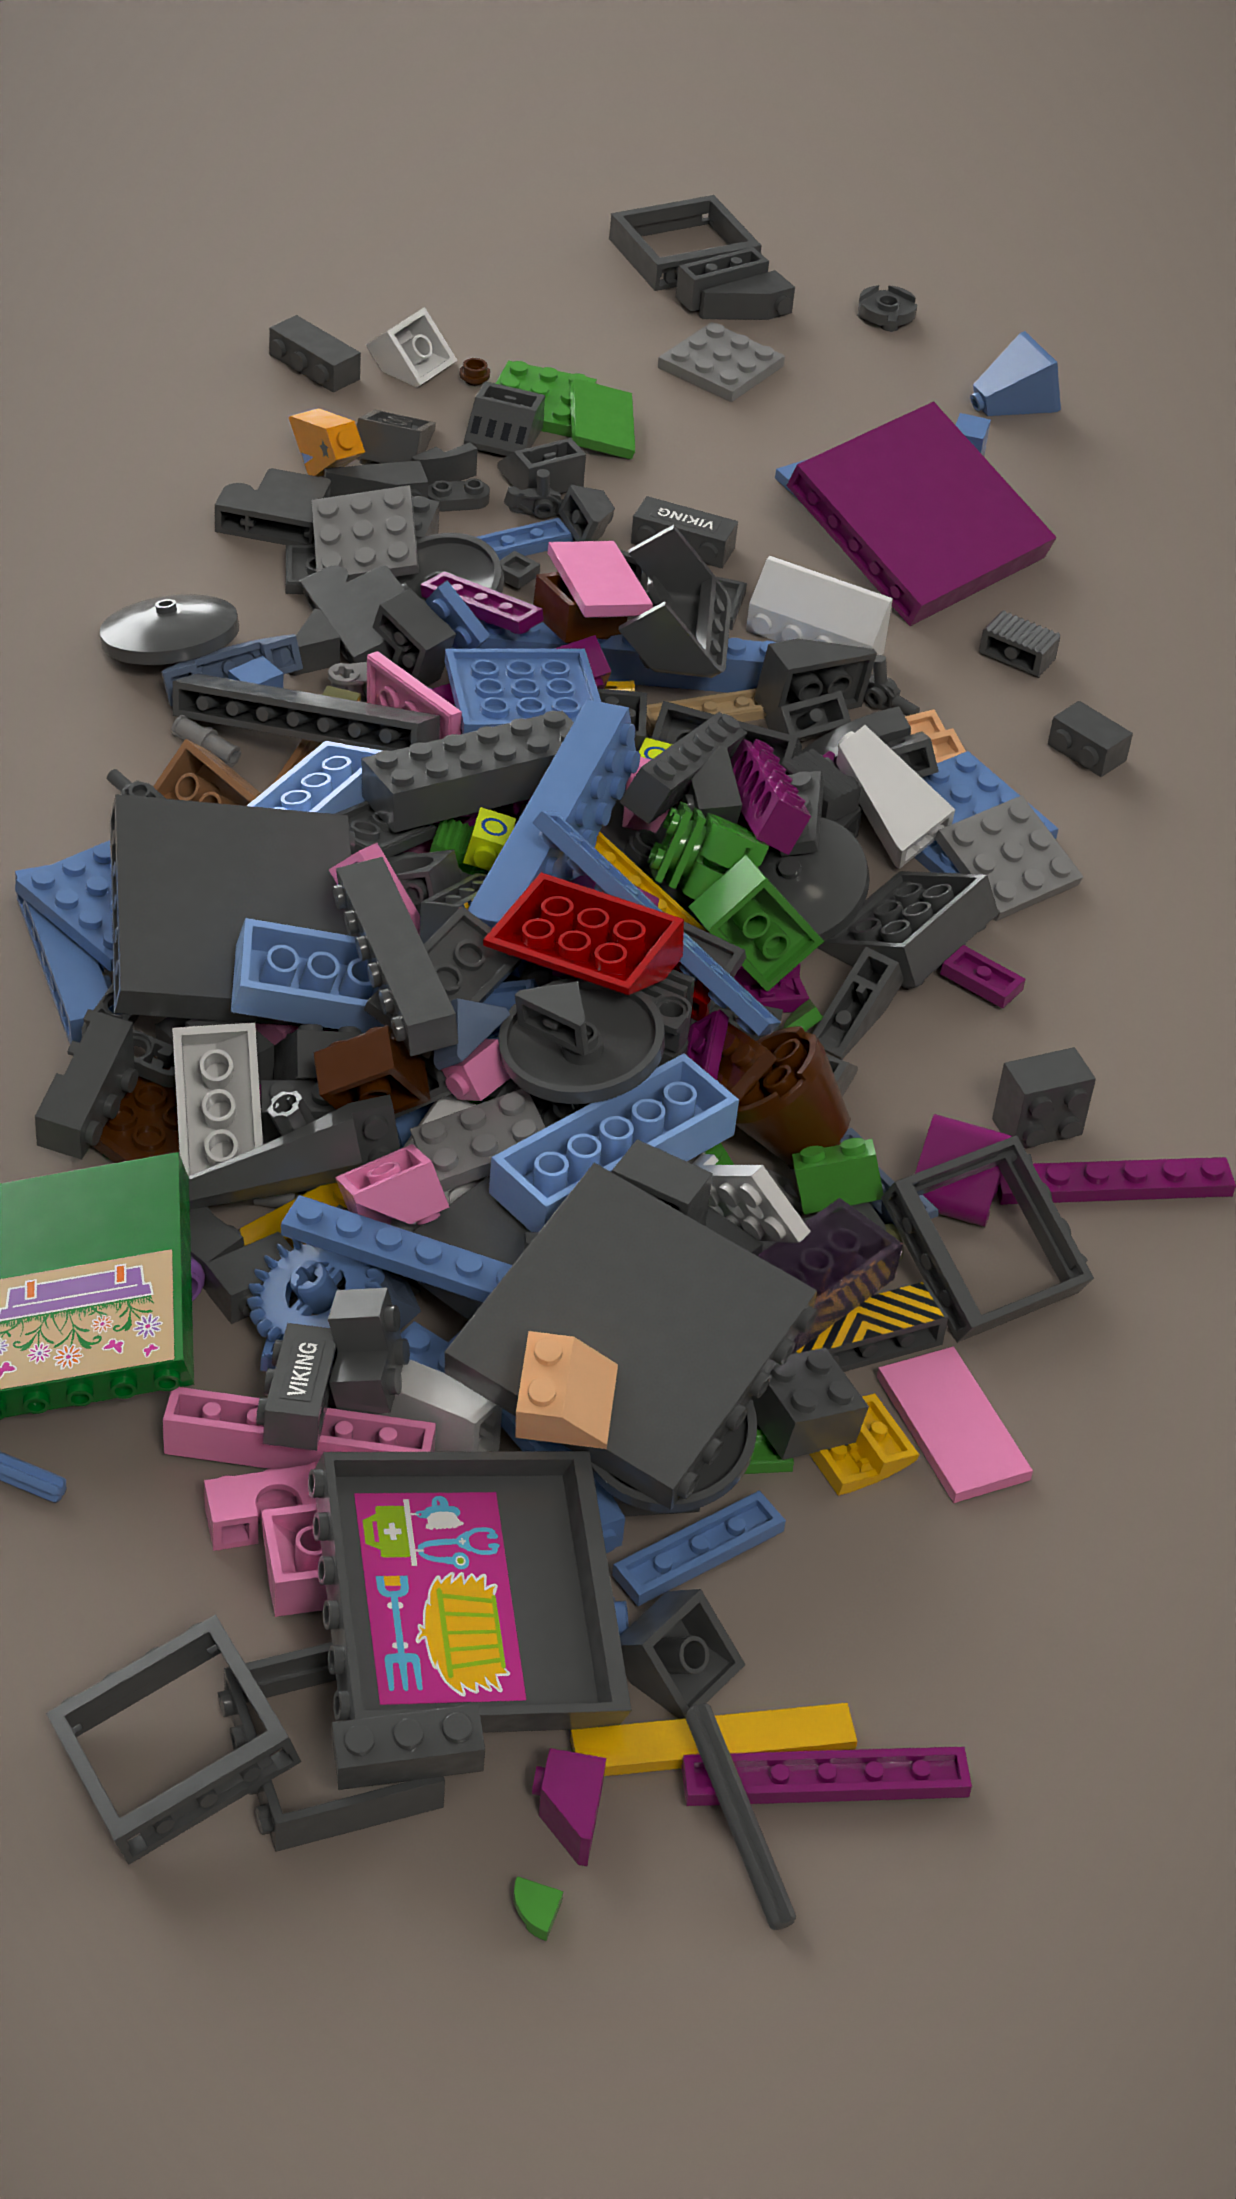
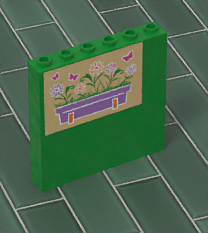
[0,1152,194,1420]

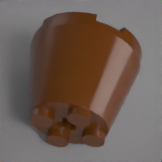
[736,1026,851,1170]

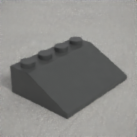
[818,871,999,989]

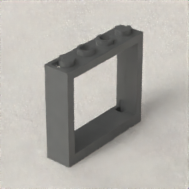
[609,195,762,291]
[881,1135,1094,1343]
[46,1614,301,1864]
[218,1642,445,1852]

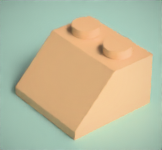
[515,1331,618,1449]

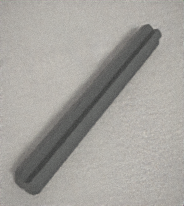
[685,1703,796,1930]

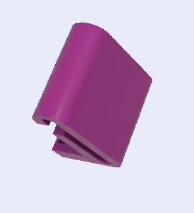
[915,1114,1012,1227]

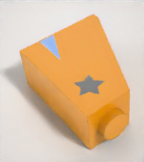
[289,408,365,477]

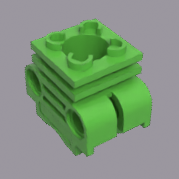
[647,801,769,900]

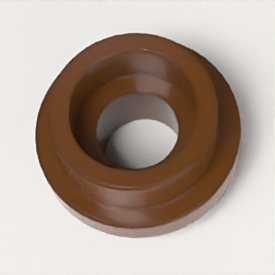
[459,358,490,386]

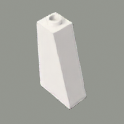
[836,725,955,869]
[375,1359,502,1452]

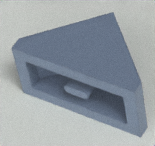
[434,998,510,1070]

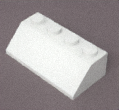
[746,556,893,655]
[172,1023,263,1176]

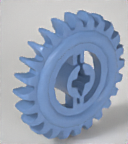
[247,1239,385,1343]

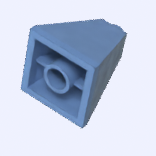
[970,331,1061,416]

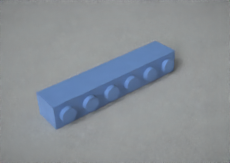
[15,864,120,1044]

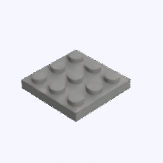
[658,322,785,402]
[312,485,419,580]
[935,795,1084,921]

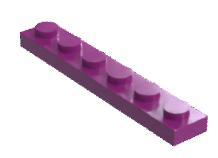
[997,1157,1236,1205]
[682,1746,972,1806]

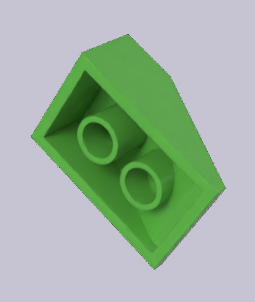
[688,855,824,992]

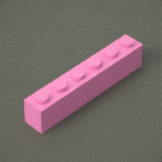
[163,1387,436,1469]

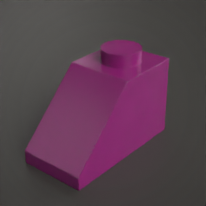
[532,1748,606,1866]

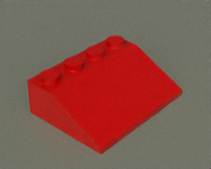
[483,872,684,995]

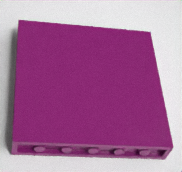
[786,401,1057,626]

